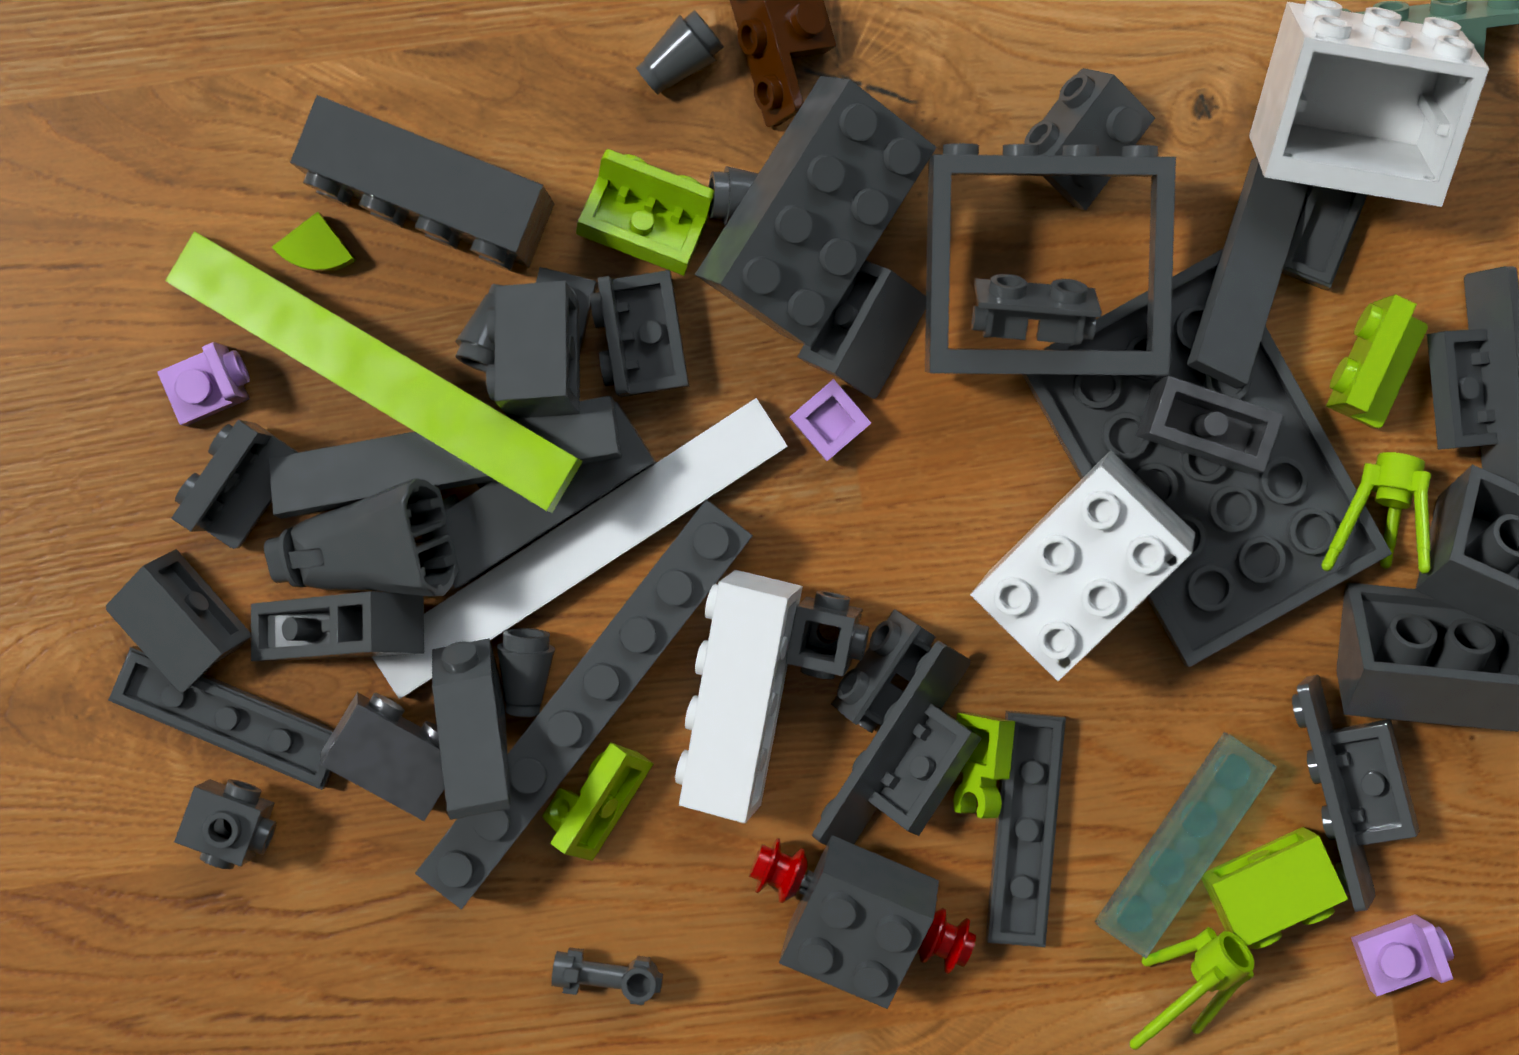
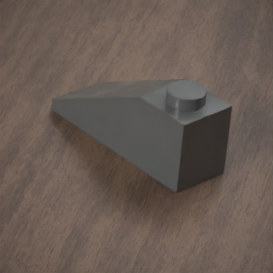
[251,591,424,662]
[432,638,511,820]

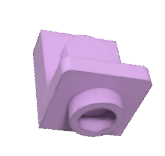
[157,342,250,426]
[1351,914,1454,996]

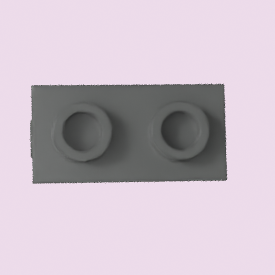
[971,274,1102,345]
[831,609,936,733]

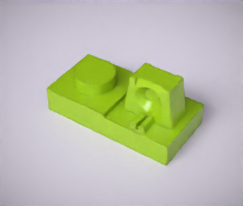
[542,742,654,861]

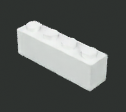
[675,570,803,823]

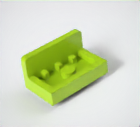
[576,149,714,276]
[1326,294,1428,429]

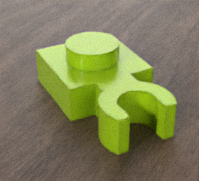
[953,713,1015,819]

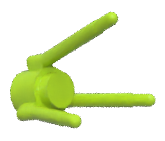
[1321,452,1431,574]
[1129,927,1255,1050]

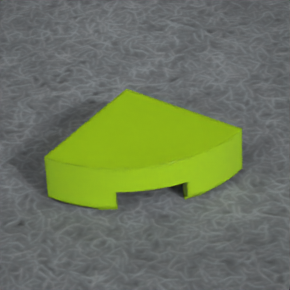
[272,212,357,271]

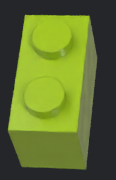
[1199,827,1348,949]

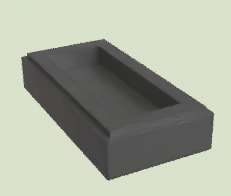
[1282,185,1367,290]

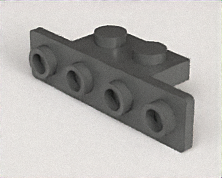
[1427,266,1519,485]
[812,641,982,845]
[1292,675,1420,912]

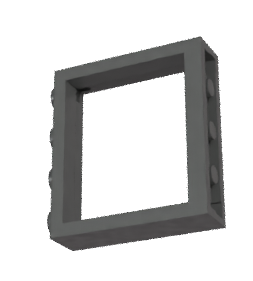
[925,143,1176,375]

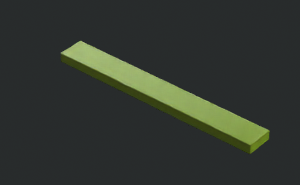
[165,231,583,513]

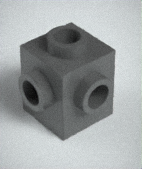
[785,591,869,679]
[174,779,276,869]

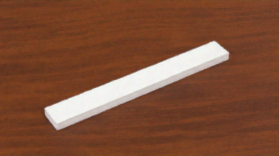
[372,398,788,699]

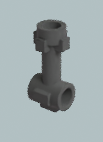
[551,947,663,1005]

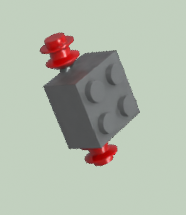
[749,835,976,1009]

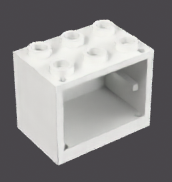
[1249,0,1489,207]
[970,450,1195,681]

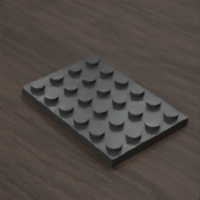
[1022,249,1392,667]

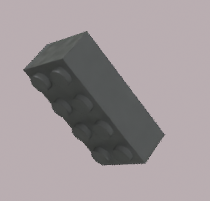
[695,76,937,347]
[290,95,554,271]
[1415,464,1519,636]

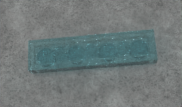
[1094,732,1277,959]

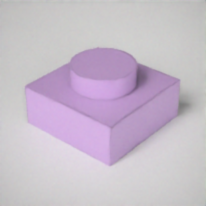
[789,379,871,462]

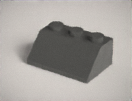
[1336,582,1519,732]

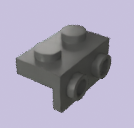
[1024,68,1155,211]
[590,270,689,397]
[171,420,299,549]

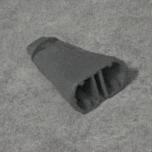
[264,478,459,596]

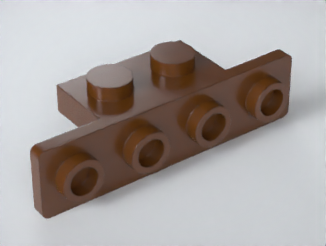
[730,0,837,127]

